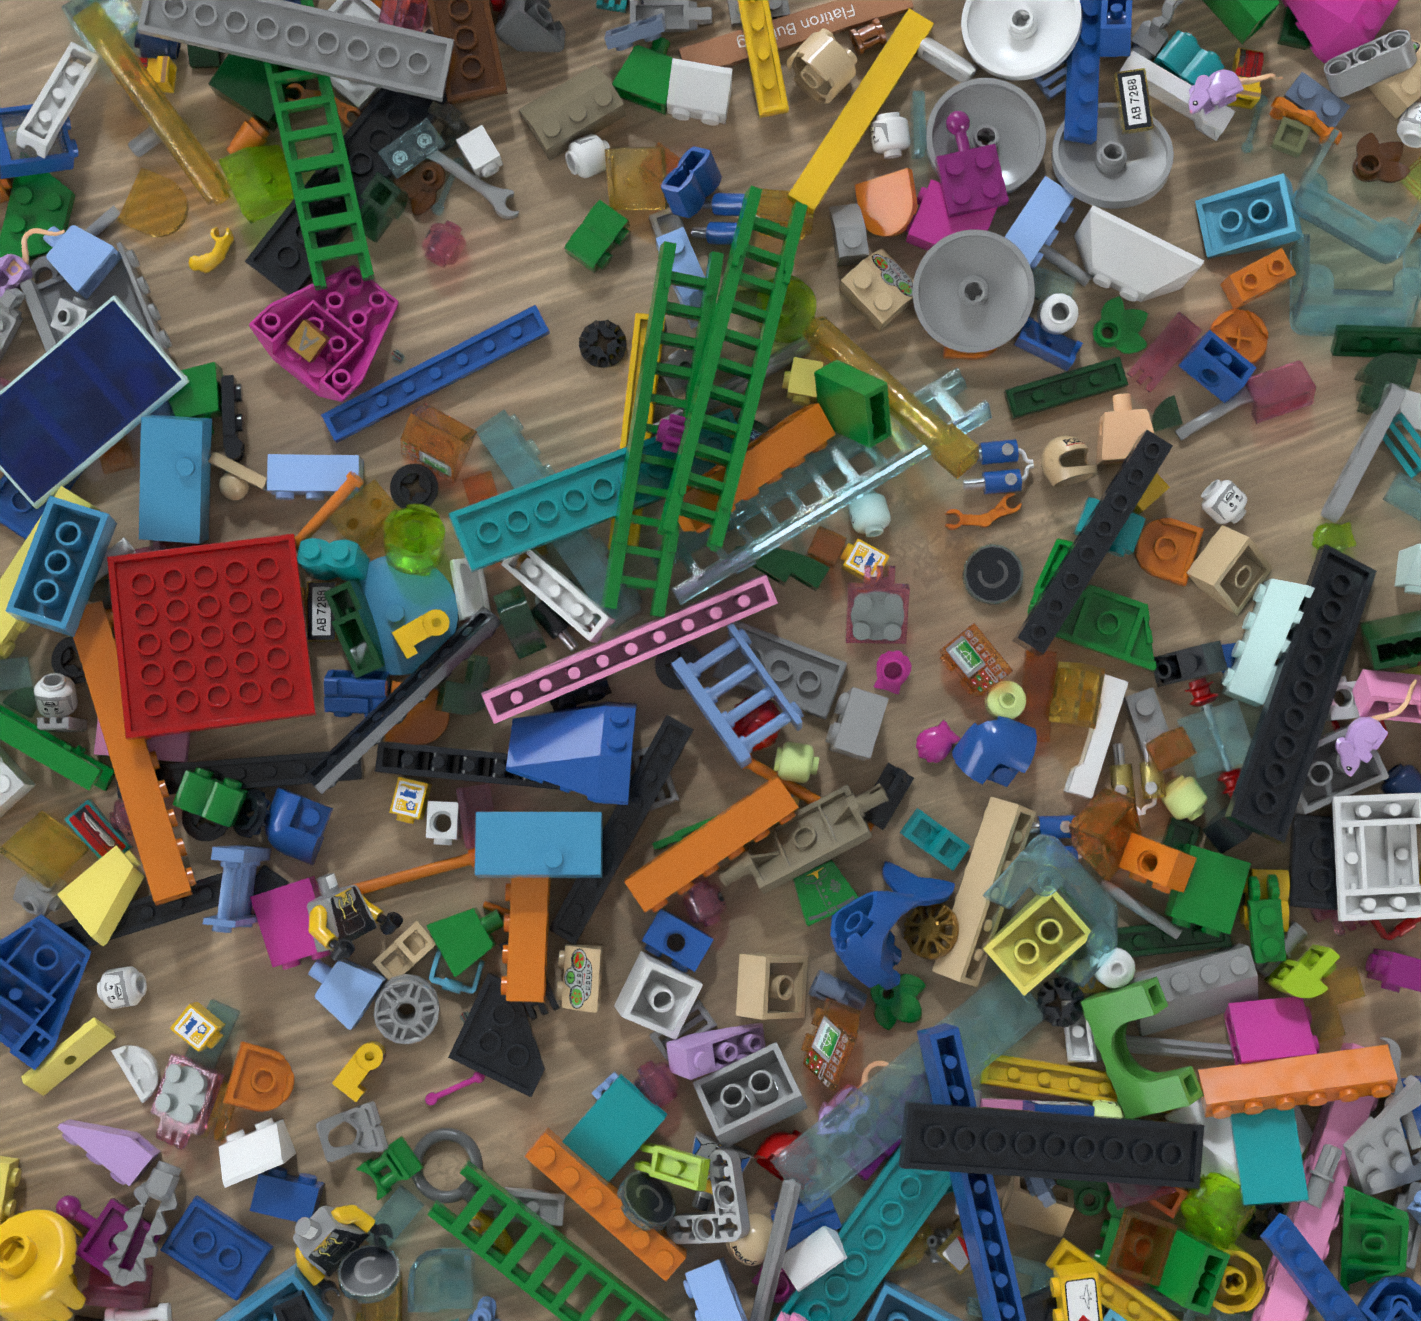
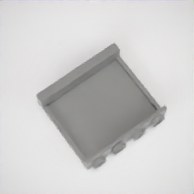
[19,242,172,399]

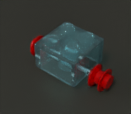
[1177,677,1252,798]

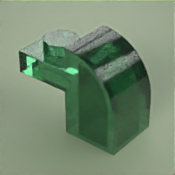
[360,172,409,243]
[1354,353,1418,415]
[493,584,547,659]
[435,655,490,715]

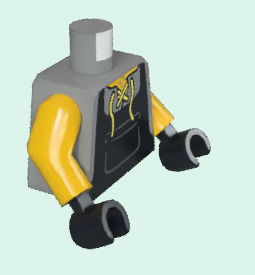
[307,873,403,961]
[293,1205,393,1305]

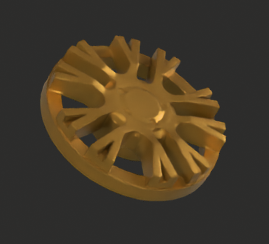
[903,903,959,960]

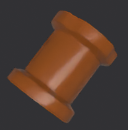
[849,18,887,56]

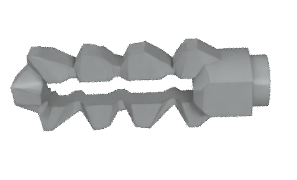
[1131,0,1185,60]
[103,1160,182,1287]

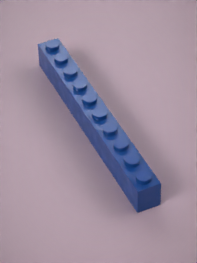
[917,1023,1026,1321]

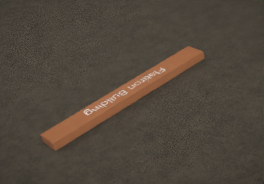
[679,0,914,68]

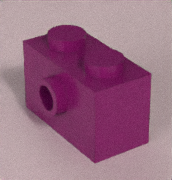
[1365,948,1421,993]

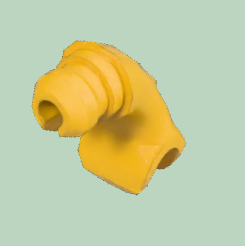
[189,227,234,274]
[472,1212,514,1254]

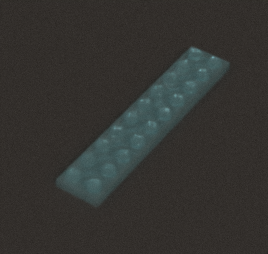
[771,971,1046,1212]

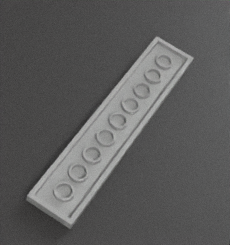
[137,0,454,102]

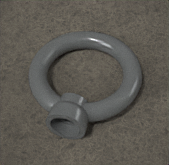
[412,1128,483,1203]

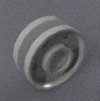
[374,974,439,1044]

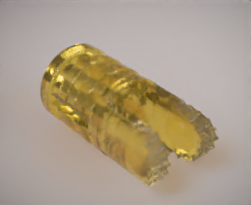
[196,1082,236,1142]

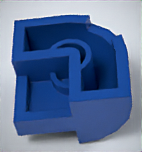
[952,716,1037,787]
[265,787,333,865]
[1357,1275,1421,1321]

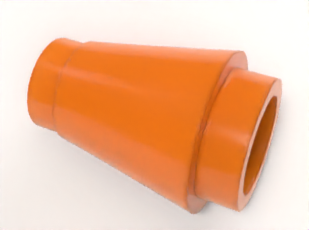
[226,116,271,162]

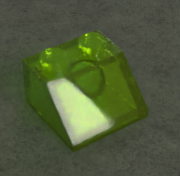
[218,145,294,224]

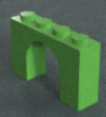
[1081,976,1203,1118]

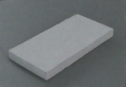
[713,621,847,720]

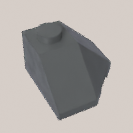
[495,0,566,52]

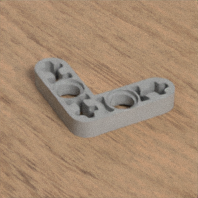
[667,1147,750,1244]

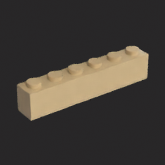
[932,797,1036,987]

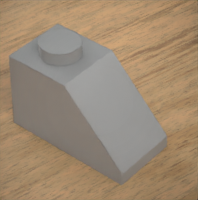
[829,203,869,266]

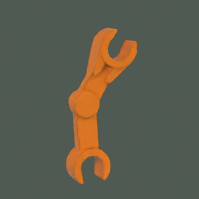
[286,83,361,128]
[1269,97,1342,150]
[945,493,1022,530]

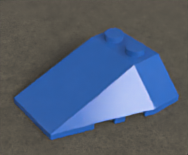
[506,701,637,805]
[0,914,92,1070]

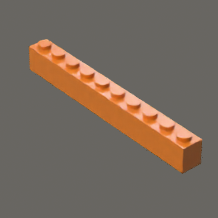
[73,601,197,906]

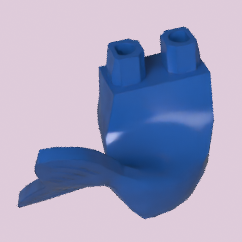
[830,861,955,990]

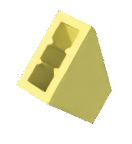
[57,845,145,946]

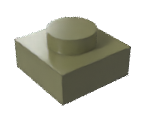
[1270,116,1311,158]

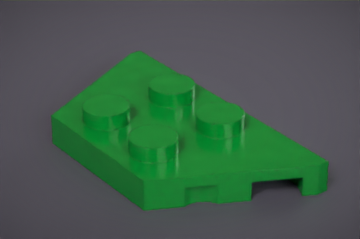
[0,153,76,260]
[1055,584,1156,672]
[1338,1186,1409,1291]

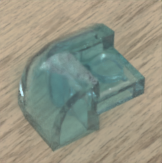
[408,1247,475,1312]

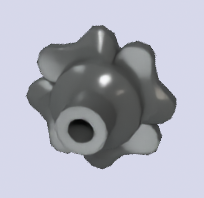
[925,1228,957,1265]

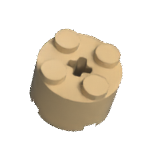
[787,28,857,103]

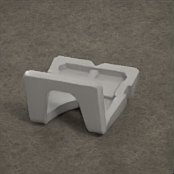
[316,1101,388,1162]

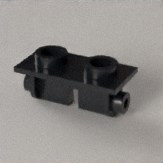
[550,677,612,711]
[864,762,914,830]

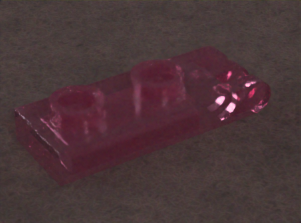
[1127,312,1202,393]

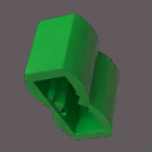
[564,200,631,273]
[172,766,248,827]

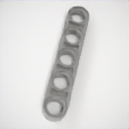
[1321,383,1406,523]

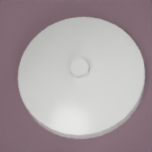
[961,0,1082,81]

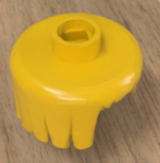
[0,1209,86,1321]

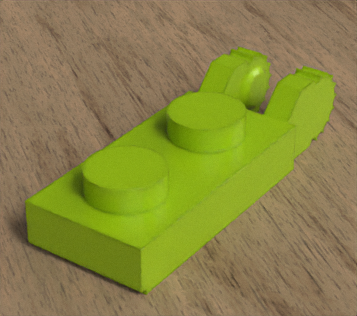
[634,1142,711,1191]

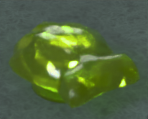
[1312,521,1357,552]

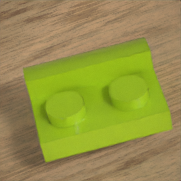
[1263,944,1340,998]

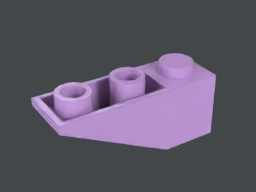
[666,1023,765,1080]
[57,1119,161,1186]

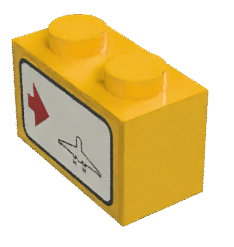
[1050,1261,1103,1321]

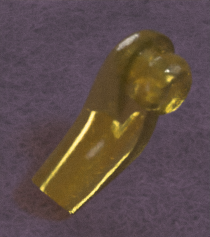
[890,1222,932,1273]

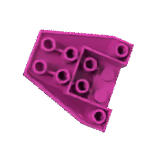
[249,265,399,402]

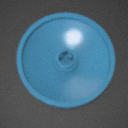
[359,555,459,676]

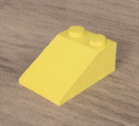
[983,886,1094,996]

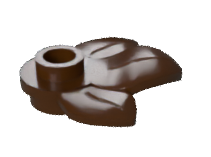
[1352,133,1410,183]
[390,155,446,215]

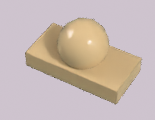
[208,452,269,500]

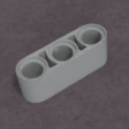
[1324,30,1417,97]

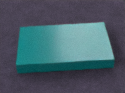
[562,1074,668,1182]
[1230,1108,1309,1206]

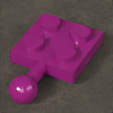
[935,111,1009,218]
[56,1195,162,1287]

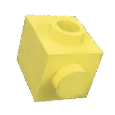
[782,357,824,406]

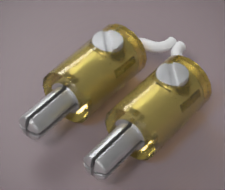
[1109,740,1166,815]

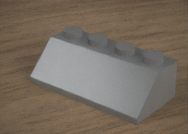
[1129,943,1258,1037]

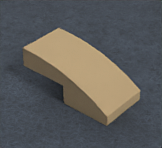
[372,921,436,980]

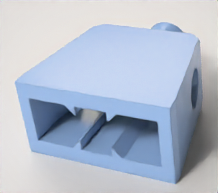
[43,225,122,299]
[308,958,387,1030]

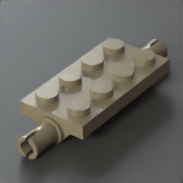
[717,783,889,894]

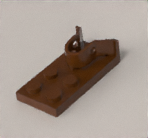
[427,0,508,105]

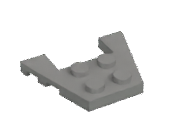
[1343,1075,1421,1196]

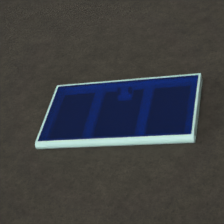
[0,295,189,509]

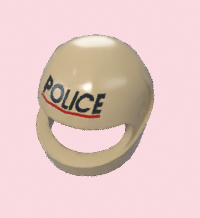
[1041,435,1098,487]
[726,1213,773,1266]

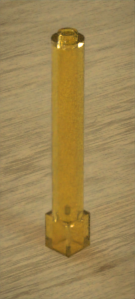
[72,1,232,206]
[804,316,979,480]

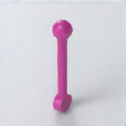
[425,1072,485,1105]

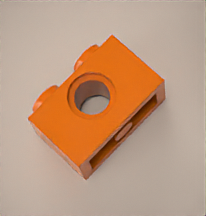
[1220,248,1296,309]
[1119,833,1197,894]

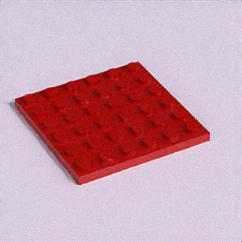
[107,533,316,740]

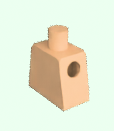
[1096,393,1154,465]

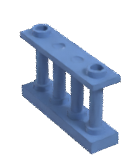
[671,623,804,769]
[203,845,271,933]

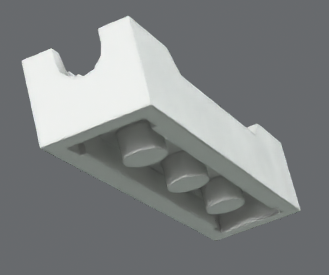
[16,42,99,159]
[1115,50,1236,141]
[501,549,616,643]
[1064,674,1128,799]

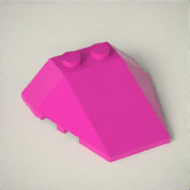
[1282,0,1399,64]

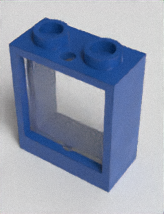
[0,104,79,179]

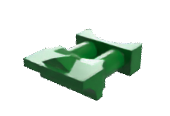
[356,1136,424,1200]

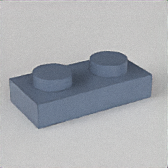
[604,13,666,51]
[1283,72,1350,128]

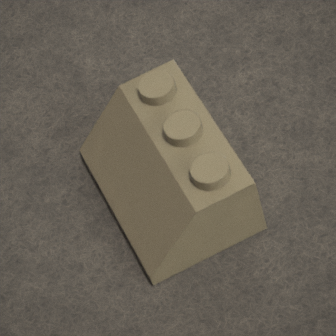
[519,65,626,161]

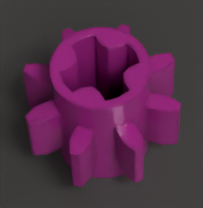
[655,413,686,453]

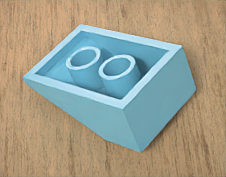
[1195,173,1303,259]

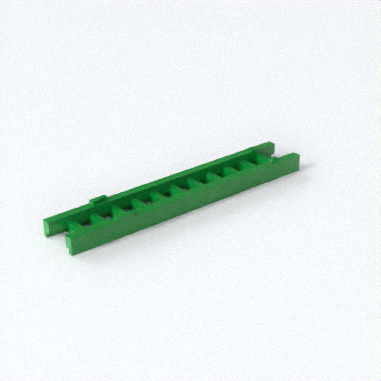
[264,0,375,291]
[657,185,808,552]
[601,241,724,617]
[0,703,115,791]
[427,1160,672,1321]

